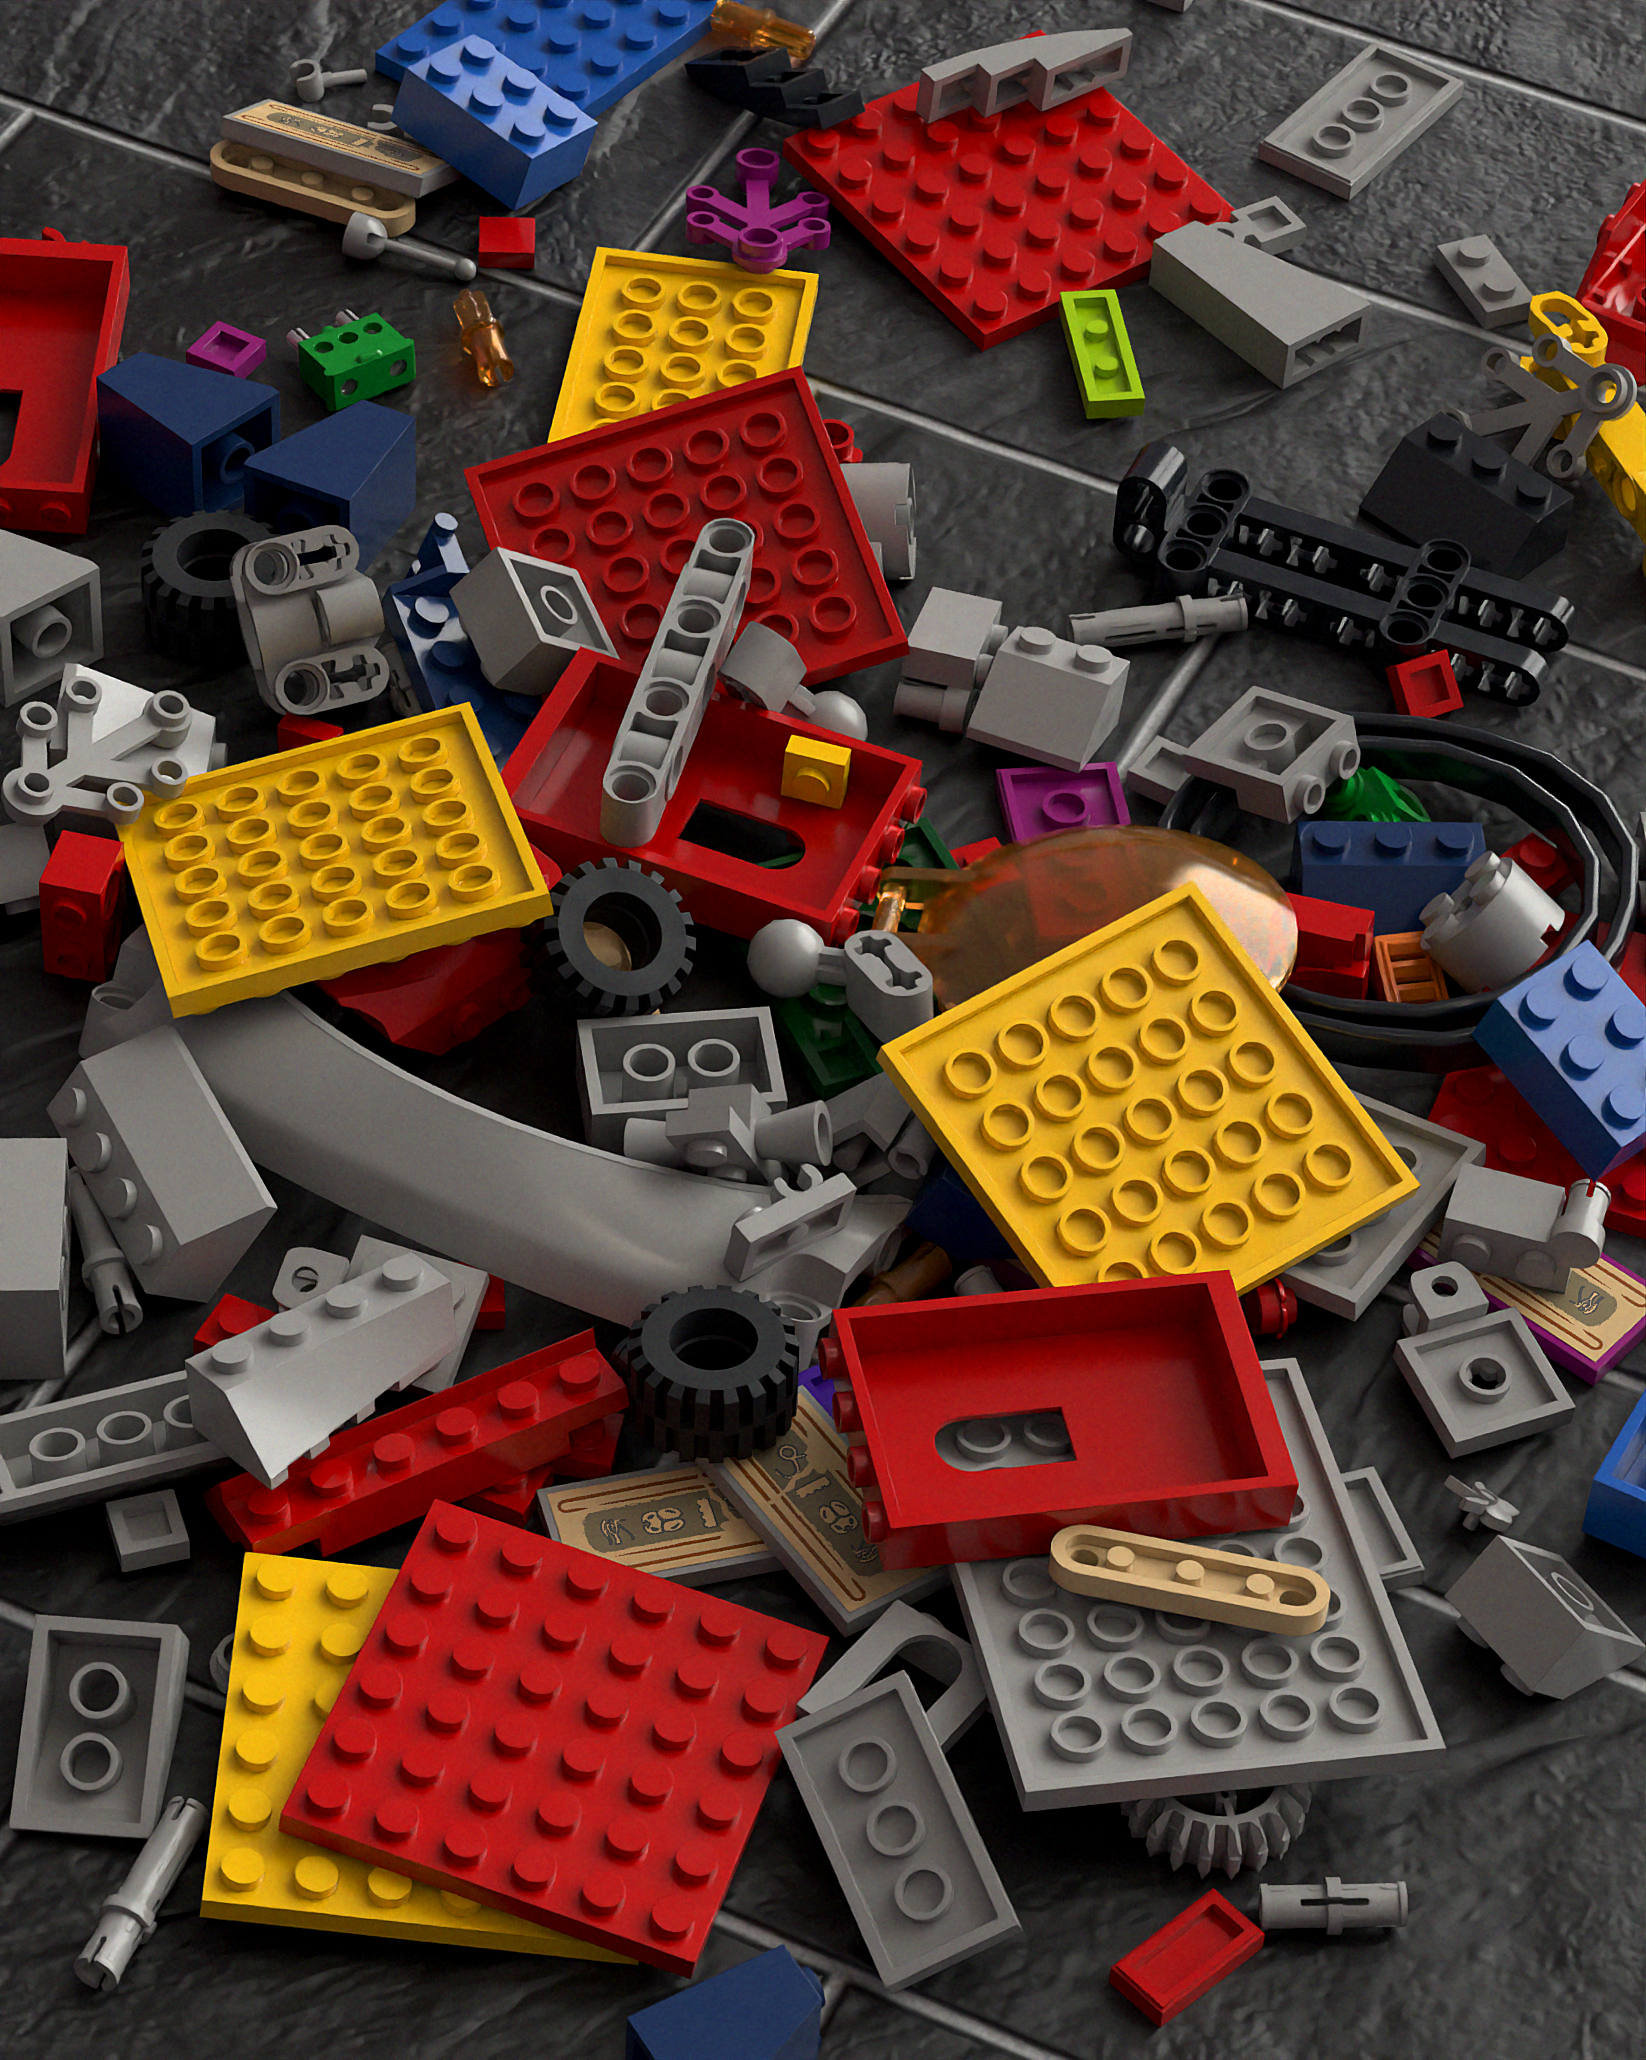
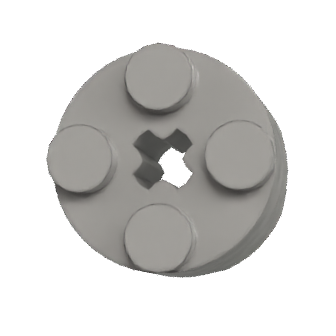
[840,462,916,581]
[1419,851,1565,995]

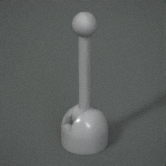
[342,211,476,281]

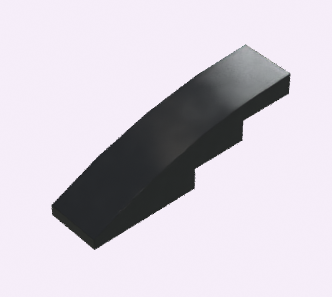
[685,46,866,130]

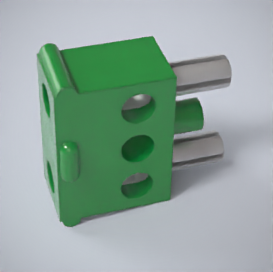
[286,309,416,411]

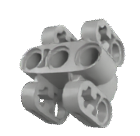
[230,525,389,715]

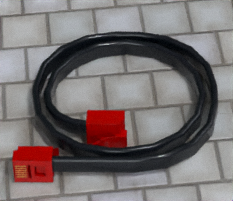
[1150,710,1639,1075]

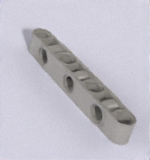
[599,518,755,848]

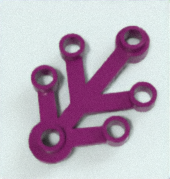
[685,148,831,274]

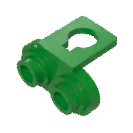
[1320,766,1432,822]

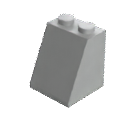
[0,529,104,708]
[49,663,227,841]

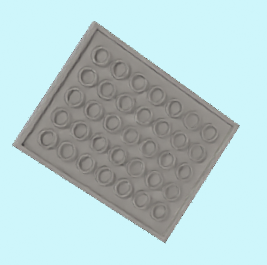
[935,1358,1446,1812]

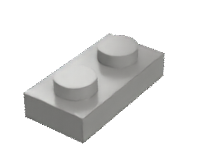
[1434,234,1533,330]

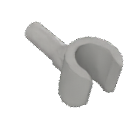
[289,59,367,102]

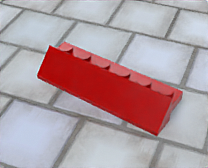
[202,1328,629,1558]

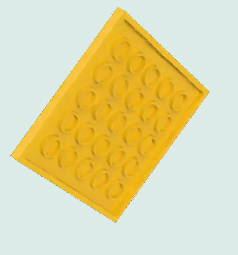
[114,702,554,1019]
[876,879,1421,1297]
[200,1552,639,1965]

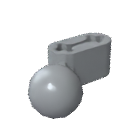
[717,621,868,742]
[746,919,933,1044]

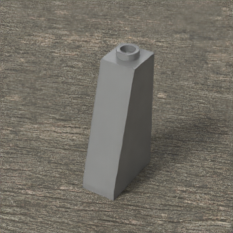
[1149,220,1372,390]

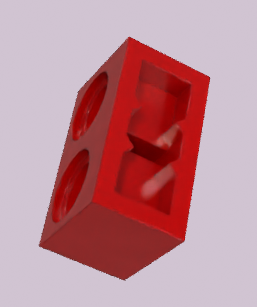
[38,830,129,984]

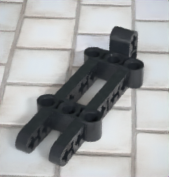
[1112,441,1578,707]

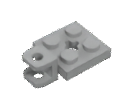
[272,1235,490,1397]
[1393,1261,1576,1458]

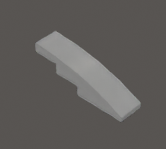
[915,28,1133,123]

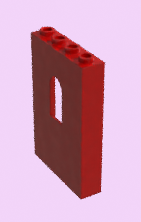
[0,237,130,534]
[500,646,927,948]
[818,1270,1299,1571]

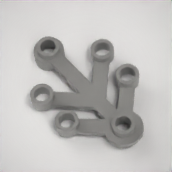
[1429,333,1637,482]
[1,676,193,826]

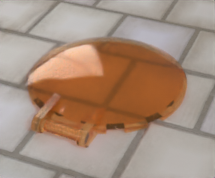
[871,824,1298,1013]

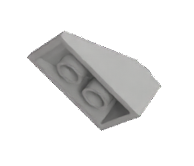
[9,1614,190,1841]

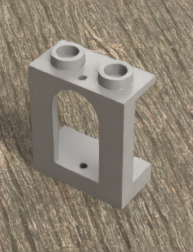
[796,1599,993,1755]

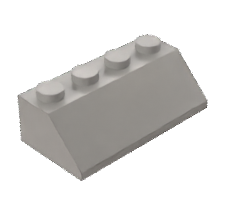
[46,1025,278,1303]

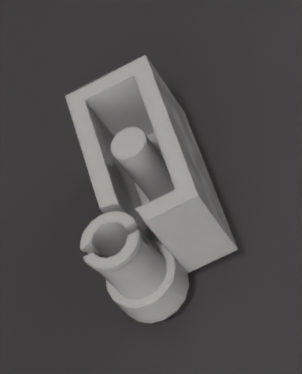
[893,587,1008,735]
[784,1071,939,1188]
[1437,1162,1611,1294]

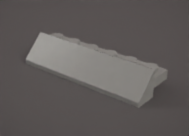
[0,1370,344,1527]

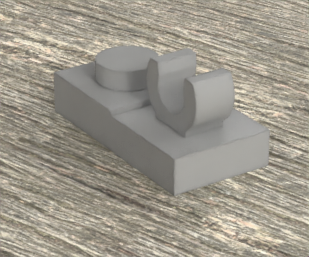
[723,1163,857,1282]

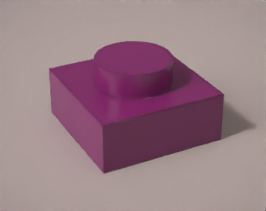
[186,321,266,379]

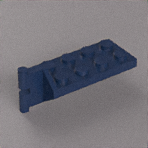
[381,513,542,773]

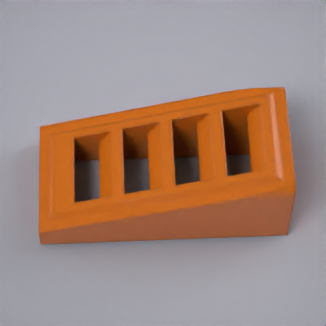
[1369,931,1449,1004]

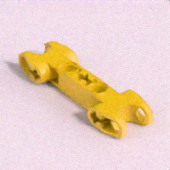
[1520,291,1646,577]

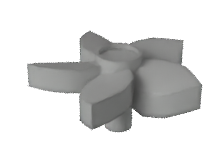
[1444,1475,1520,1533]

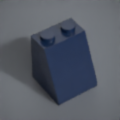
[96,351,281,519]
[243,400,416,574]
[625,1944,825,2060]

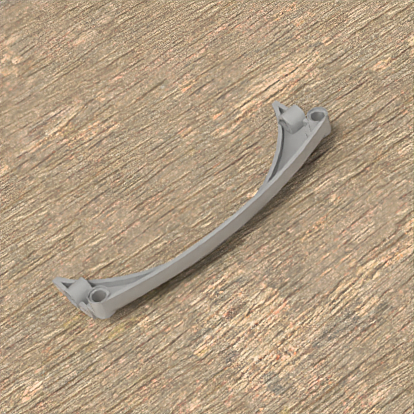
[78,923,916,1373]

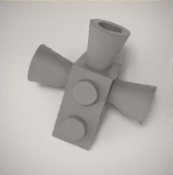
[624,1083,833,1187]

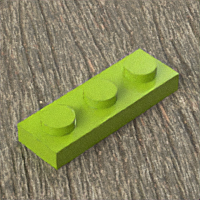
[1058,289,1145,419]

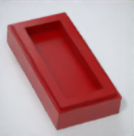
[1108,1888,1265,2028]

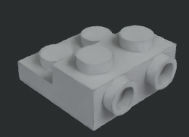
[1182,685,1360,825]

